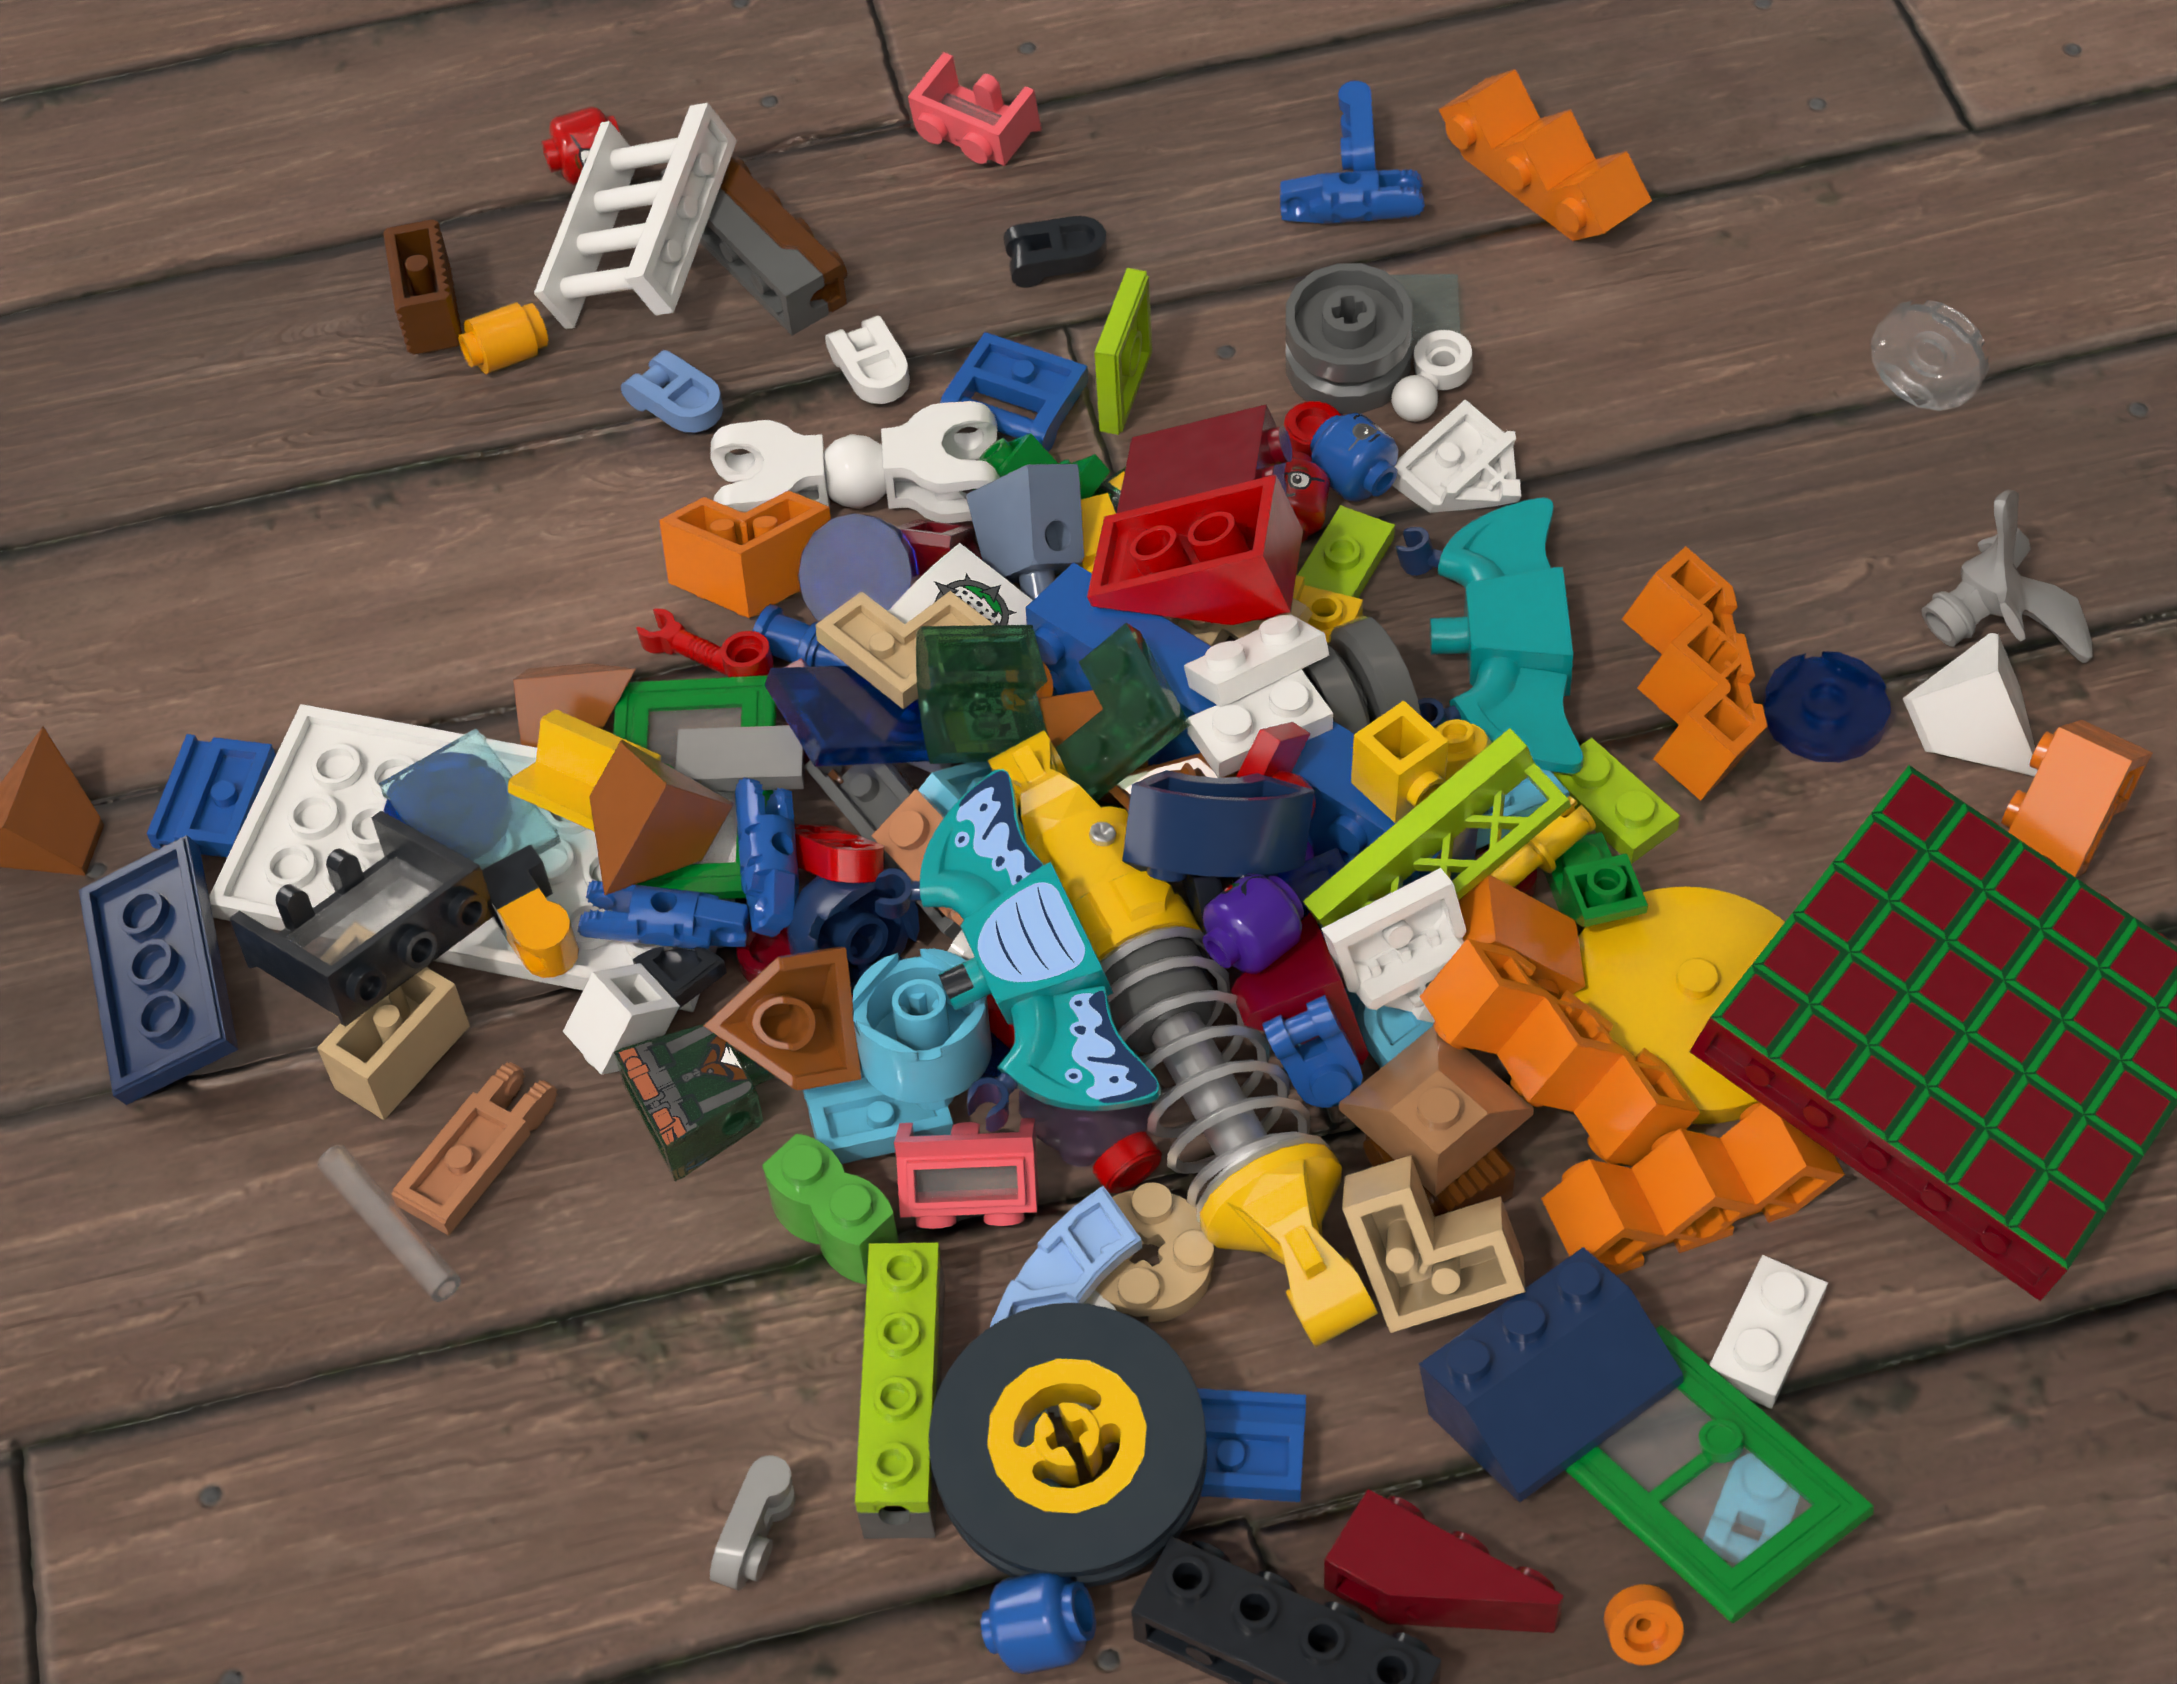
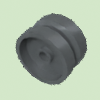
[1286,263,1413,414]
[1302,616,1421,734]

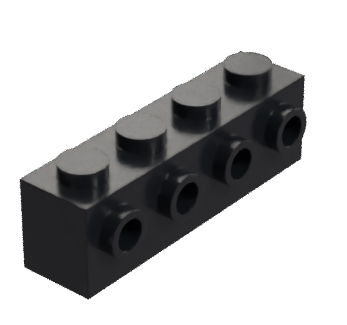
[1131,1536,1441,1684]

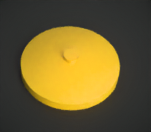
[1573,887,1785,1124]

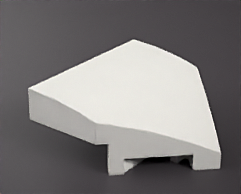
[1392,400,1521,513]
[1322,868,1467,1023]

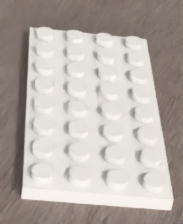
[209,704,737,1012]

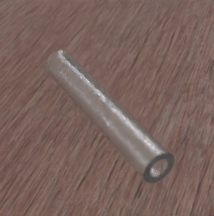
[318,1145,461,1302]

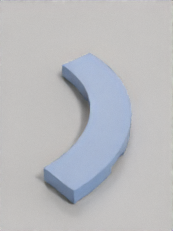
[990,1186,1142,1487]

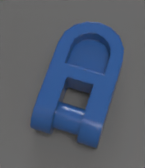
[1338,81,1376,172]
[1262,995,1363,1108]

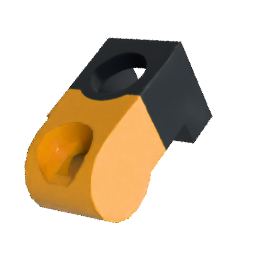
[482,844,579,978]

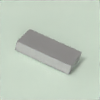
[675,725,806,792]

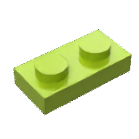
[1551,738,1680,864]

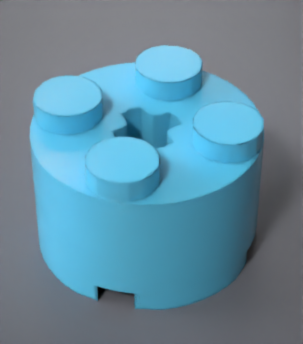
[853,949,992,1110]

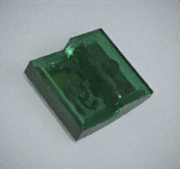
[916,625,1048,764]

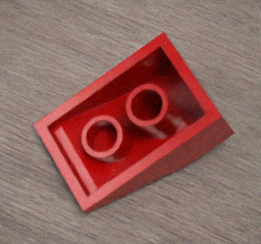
[1087,475,1303,625]

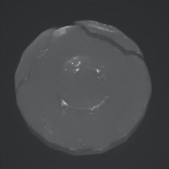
[1871,300,1989,411]

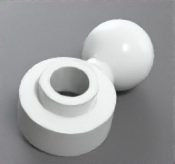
[1391,330,1473,422]

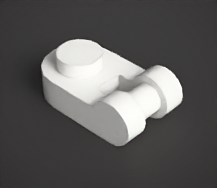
[825,315,910,404]

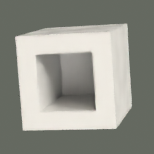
[563,963,679,1075]

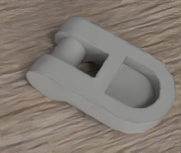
[710,1455,796,1591]

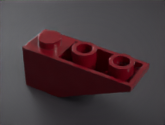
[1324,1489,1564,1633]

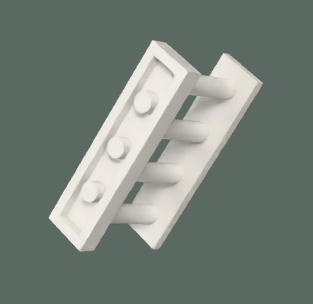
[534,103,737,329]

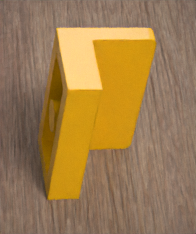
[507,709,661,832]

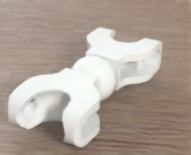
[710,401,1000,523]

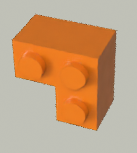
[659,490,837,618]
[2001,720,2153,878]
[1458,875,1585,999]

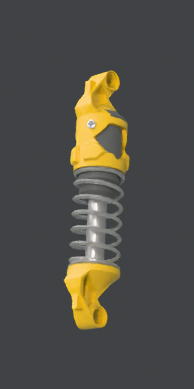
[987,730,1378,1348]

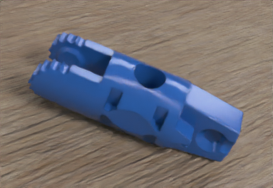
[1280,169,1425,223]
[735,777,799,937]
[577,880,750,949]

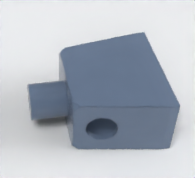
[966,464,1084,600]

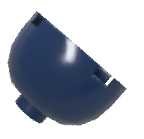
[787,876,919,995]

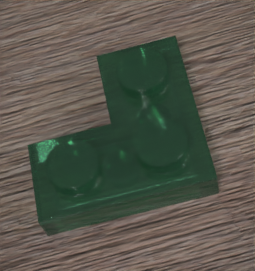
[1056,623,1190,802]

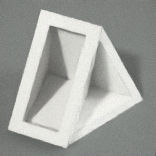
[1903,633,2038,776]

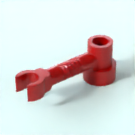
[636,608,774,677]

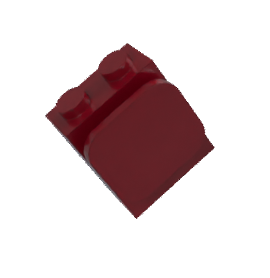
[1117,404,1292,513]

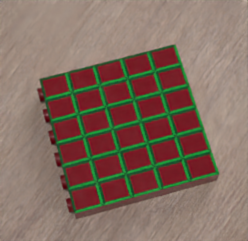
[1689,765,2177,1301]

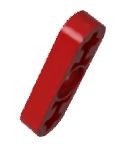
[795,824,884,883]

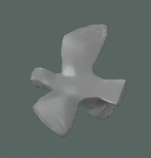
[1921,489,2093,663]

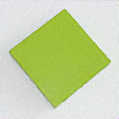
[1094,268,1152,435]

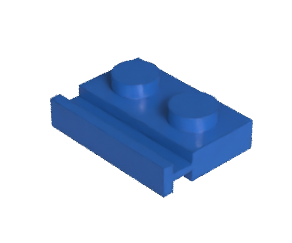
[147,734,276,857]
[1197,1388,1306,1502]

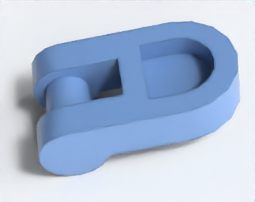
[621,350,723,433]

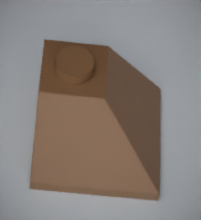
[1339,1026,1534,1197]

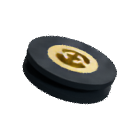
[929,1303,1207,1588]

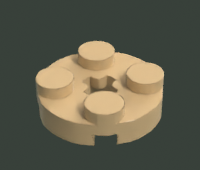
[1095,1182,1214,1322]

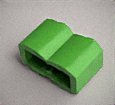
[762,1133,899,1284]

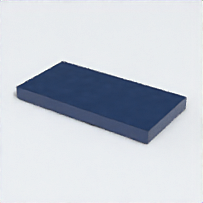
[79,835,239,1105]

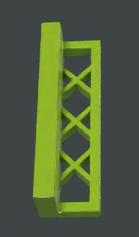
[1303,728,1571,928]

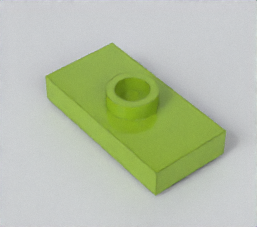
[1298,505,1395,598]

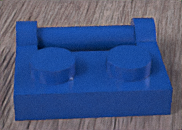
[940,332,1089,452]

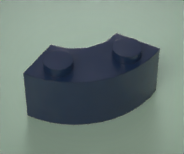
[1122,770,1315,882]

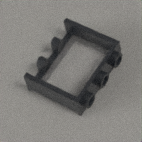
[229,811,496,1027]

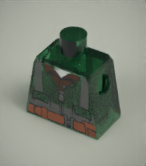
[614,1023,776,1181]

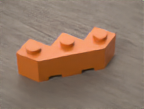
[1438,69,1652,241]
[1621,546,1768,801]
[1419,938,1700,1166]
[1541,1102,1845,1275]

